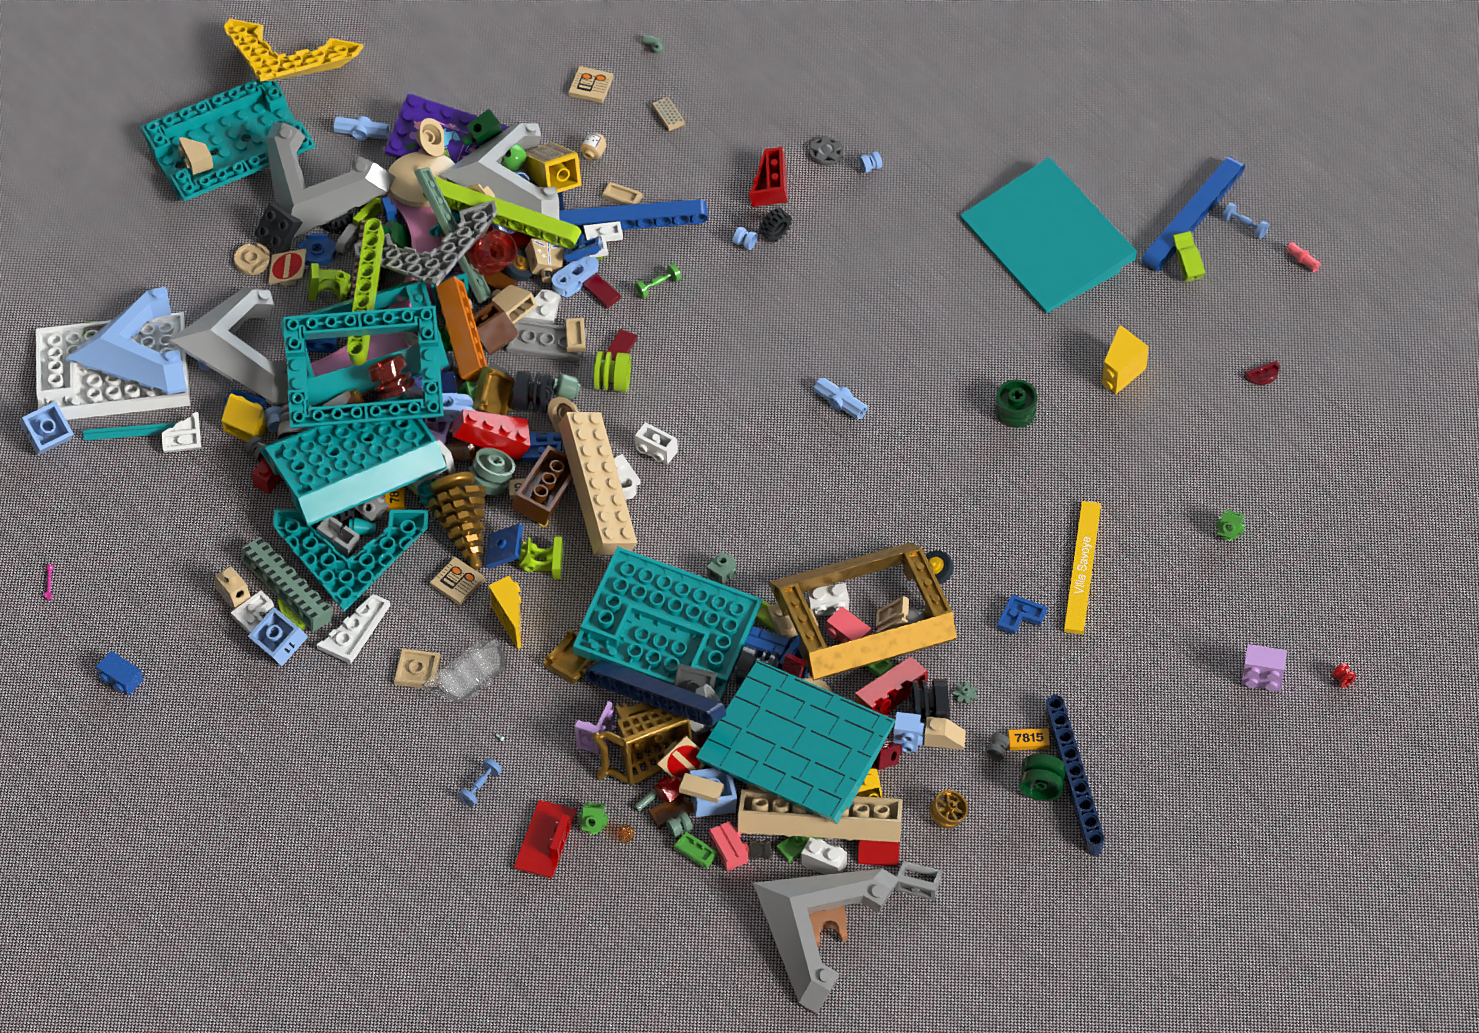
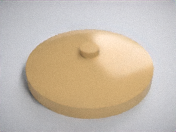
[388,151,455,208]

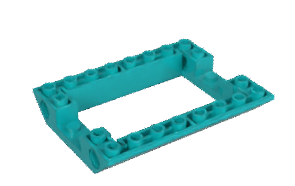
[280,279,449,407]
[283,306,444,428]

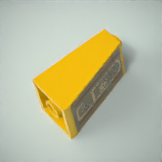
[522,142,581,193]

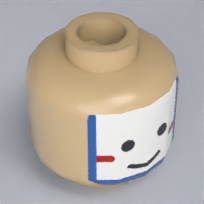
[580,133,607,160]

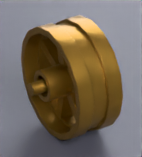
[929,790,968,829]

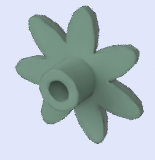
[953,682,978,704]

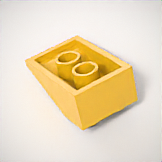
[488,576,522,649]

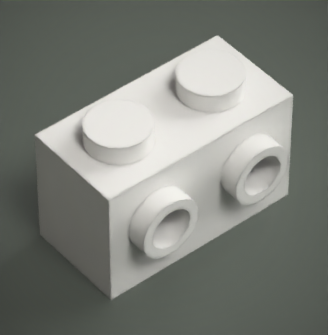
[635,422,678,465]
[807,583,849,617]
[802,837,847,875]

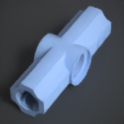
[334,116,390,140]
[814,378,868,420]

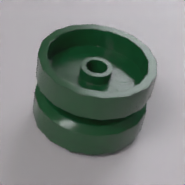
[995,379,1038,428]
[1019,754,1066,801]

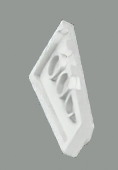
[317,594,391,664]

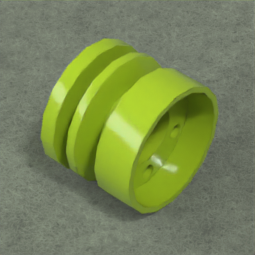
[593,351,631,393]

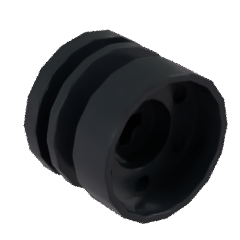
[513,370,552,413]
[735,645,779,686]
[910,678,950,721]

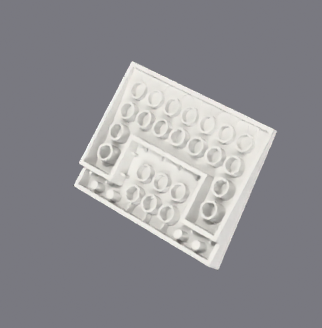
[36,312,190,420]

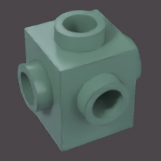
[707,552,737,585]

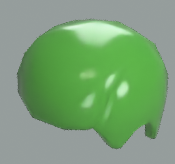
[502,144,527,171]

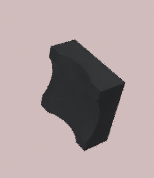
[254,203,303,253]

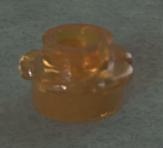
[618,824,634,844]

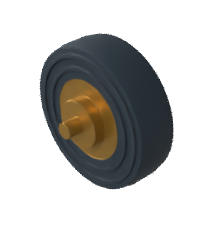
[503,249,533,281]

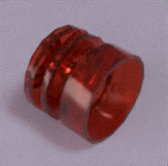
[468,230,518,276]
[366,353,416,400]

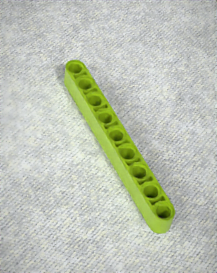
[423,177,581,249]
[347,218,385,366]

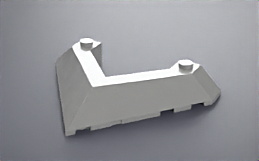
[266,123,396,237]
[439,123,559,219]
[354,200,497,286]
[168,287,289,405]
[753,869,900,1015]

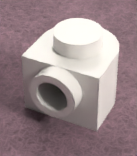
[619,475,637,500]

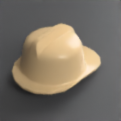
[416,118,444,157]
[548,397,579,439]

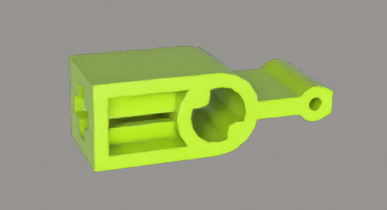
[1172,231,1205,282]

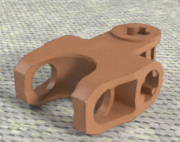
[809,906,848,947]

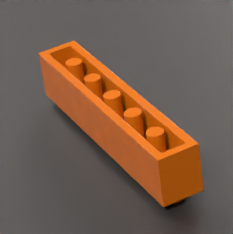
[436,276,487,383]

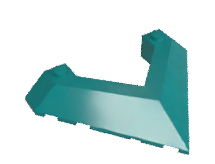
[273,509,428,612]

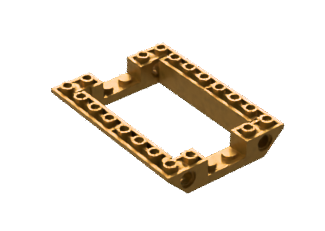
[769,542,957,681]

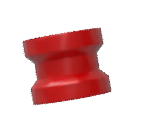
[1331,663,1357,688]

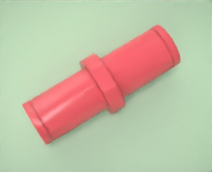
[1286,242,1321,272]

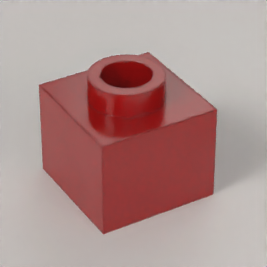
[654,776,682,802]

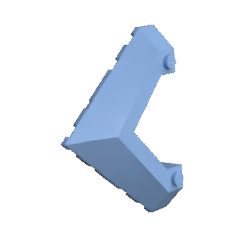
[65,287,187,394]

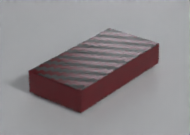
[782,653,805,679]

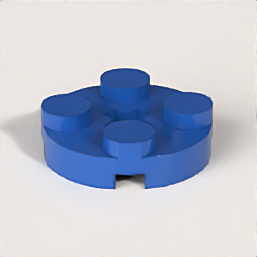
[299,233,336,266]

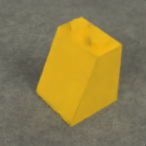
[1102,326,1149,394]

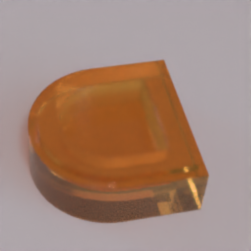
[350,388,365,404]

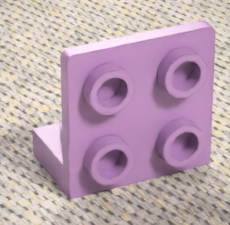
[575,701,615,754]

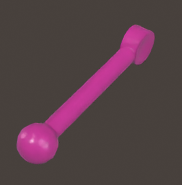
[44,564,54,600]

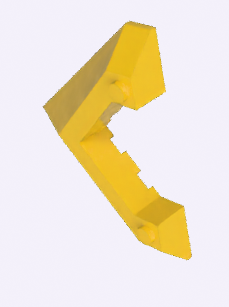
[223,18,363,82]

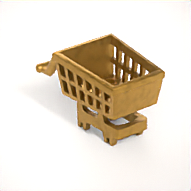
[592,703,692,786]

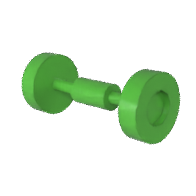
[634,263,681,299]

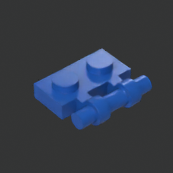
[523,431,561,462]

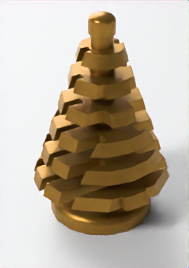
[427,472,486,570]

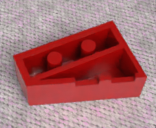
[749,147,788,207]

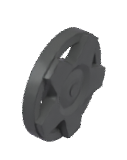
[810,136,843,166]

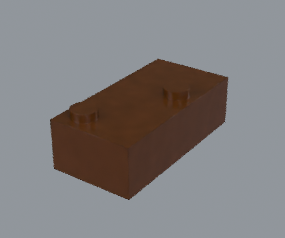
[511,445,573,526]

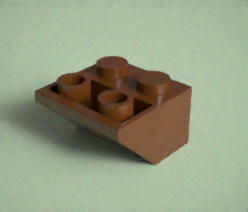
[473,301,519,355]

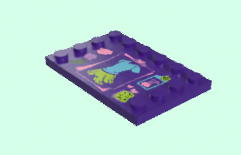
[385,93,510,164]

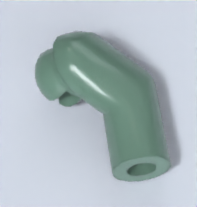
[643,34,664,53]

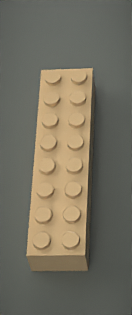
[558,412,637,555]
[738,790,903,842]

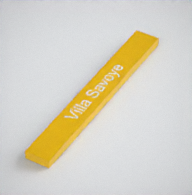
[1064,501,1101,634]

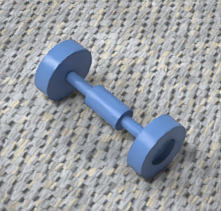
[1222,202,1269,239]
[458,758,502,807]

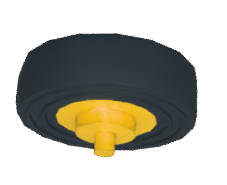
[926,550,954,584]

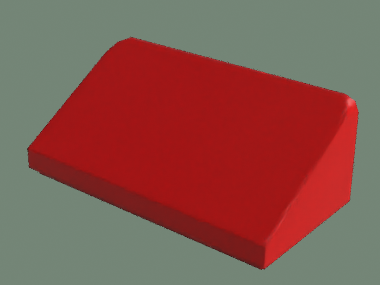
[858,840,900,867]

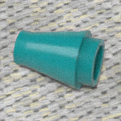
[348,517,376,535]

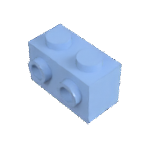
[894,712,924,753]

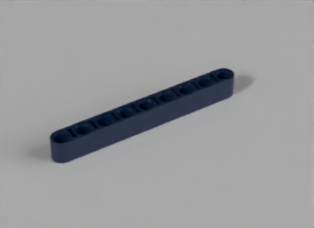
[585,660,726,727]
[1045,695,1104,856]

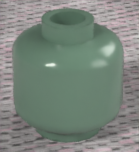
[552,374,581,400]

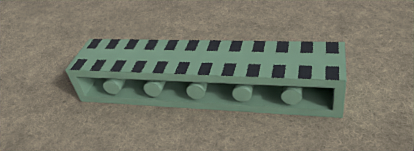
[241,538,332,632]

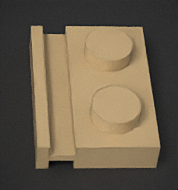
[875,596,909,634]

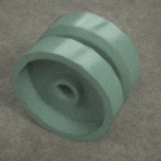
[468,448,515,496]

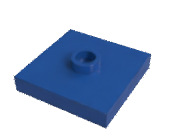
[485,523,523,569]

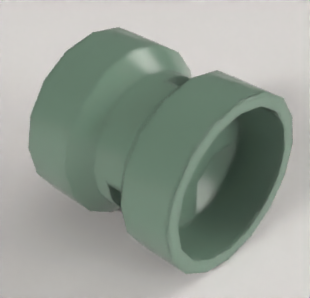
[666,811,693,838]

